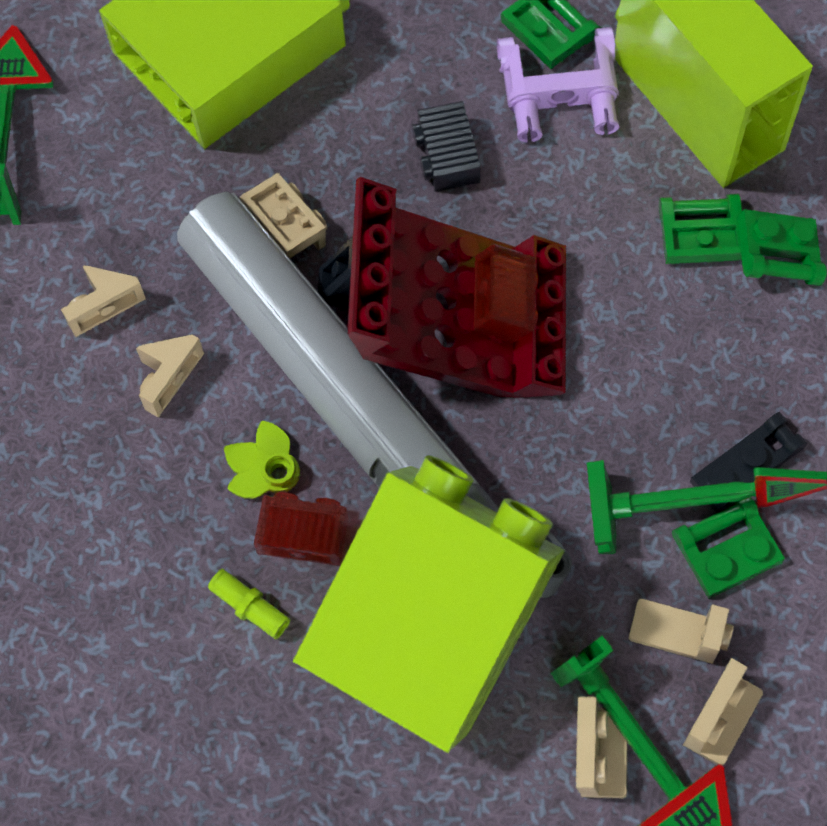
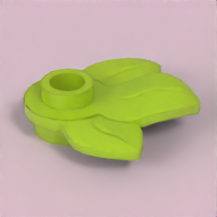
[224,421,300,499]

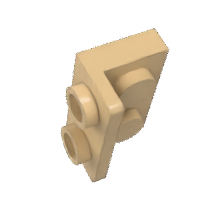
[240,173,327,258]
[683,658,763,766]
[576,697,628,798]

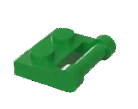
[501,0,601,69]
[659,194,742,264]
[737,209,827,286]
[672,497,785,599]

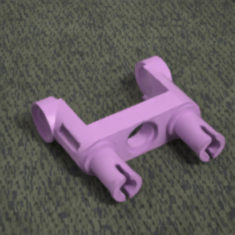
[497,27,619,143]

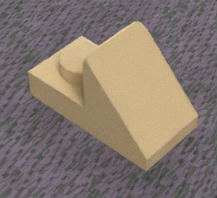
[61,266,146,337]
[136,335,204,417]

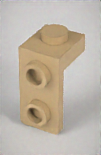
[629,599,733,664]

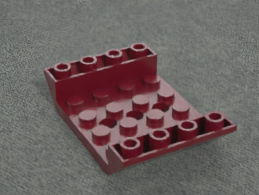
[348,177,566,397]

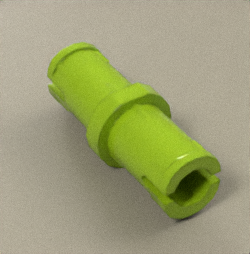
[208,569,290,640]

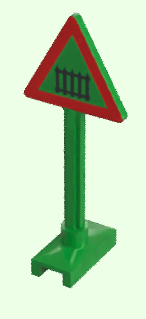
[0,25,53,225]
[586,460,827,554]
[550,635,732,826]

